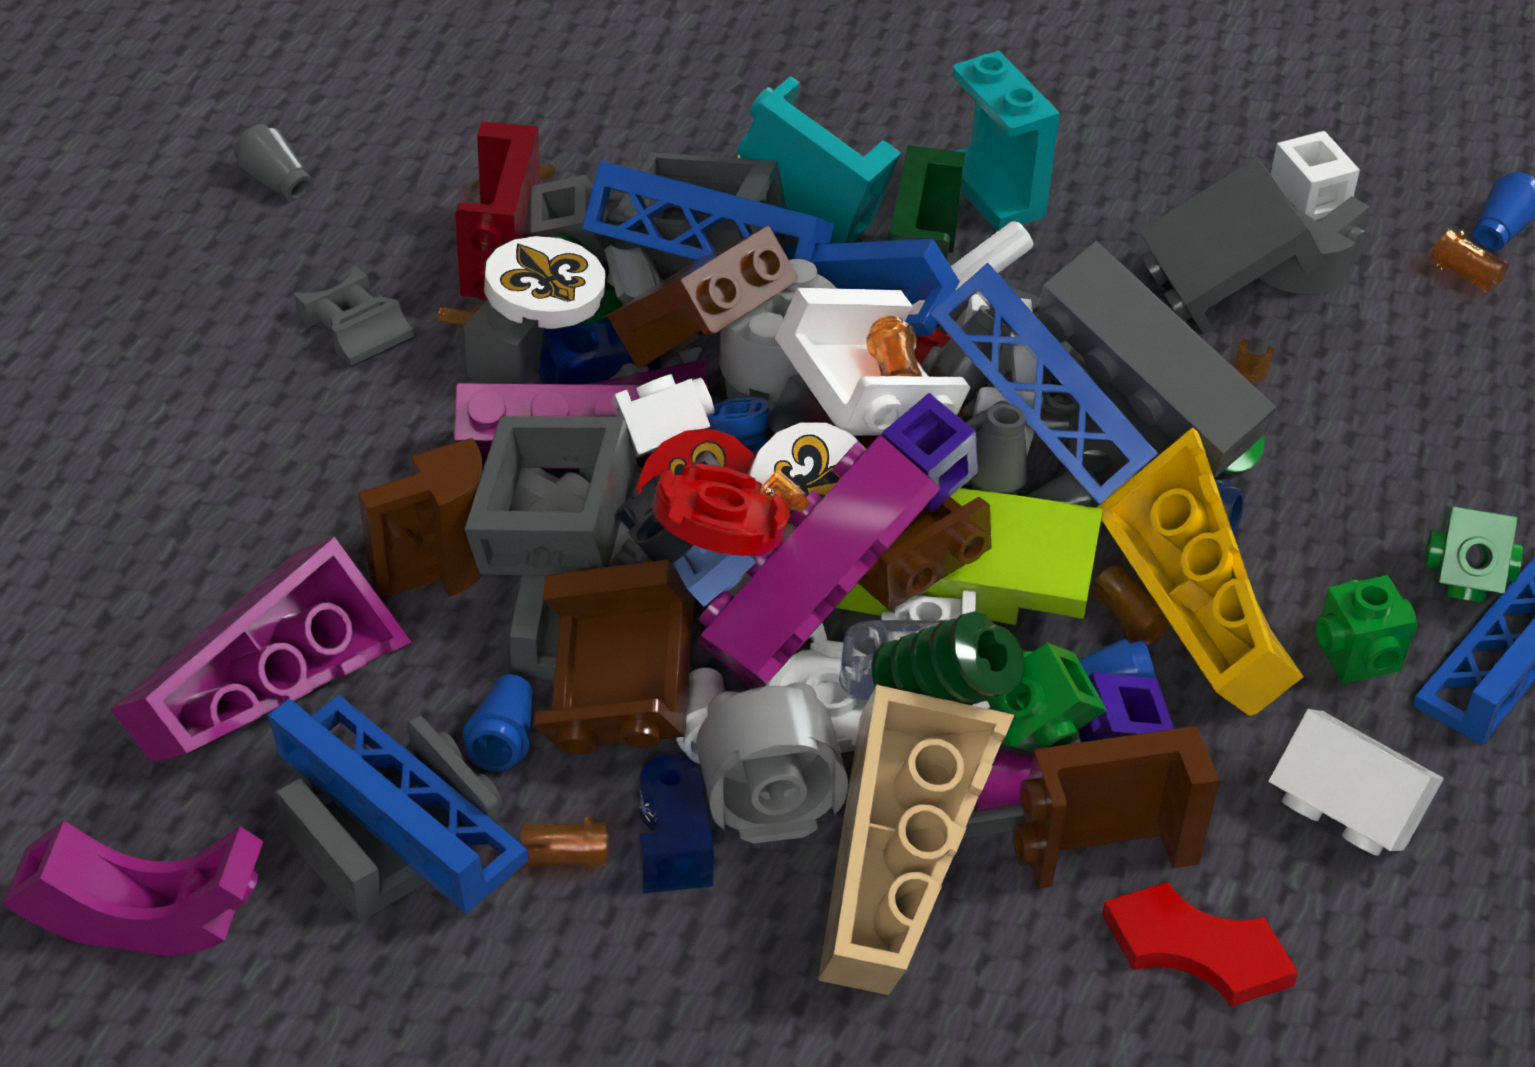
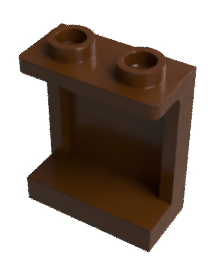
[607,225,797,368]
[858,435,992,611]
[533,559,694,755]
[1013,726,1220,889]

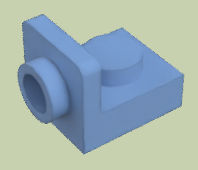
[672,546,757,606]

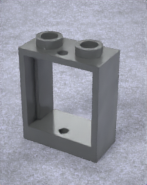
[608,152,786,271]
[464,416,637,575]

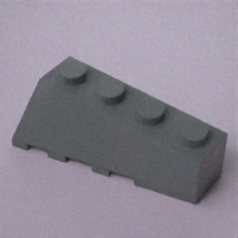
[1037,241,1276,479]

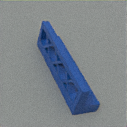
[582,160,835,262]
[781,239,960,336]
[930,263,1158,505]
[1412,557,1535,745]
[268,695,529,914]

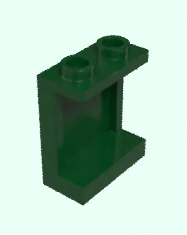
[889,145,965,327]

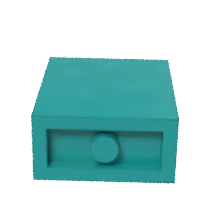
[952,51,1060,232]
[737,76,901,244]

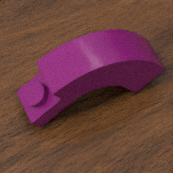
[2,821,263,956]

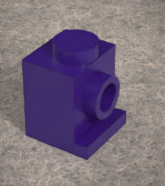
[882,393,978,513]
[1077,672,1174,742]

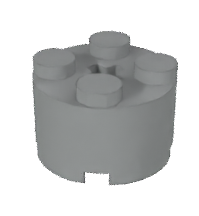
[719,259,837,403]
[697,683,849,843]

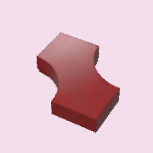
[1102,882,1298,1007]

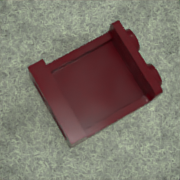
[455,121,540,301]

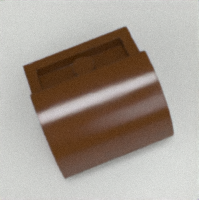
[358,438,483,599]

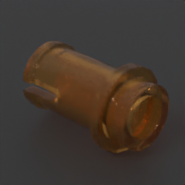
[1431,229,1509,294]
[866,316,923,377]
[1091,565,1170,644]
[521,816,609,872]

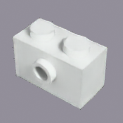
[1268,709,1444,856]

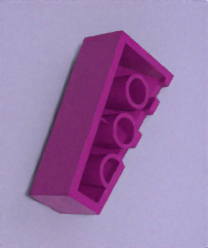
[454,359,708,471]
[698,435,941,689]
[111,537,411,762]

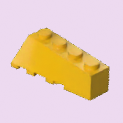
[1096,427,1303,716]

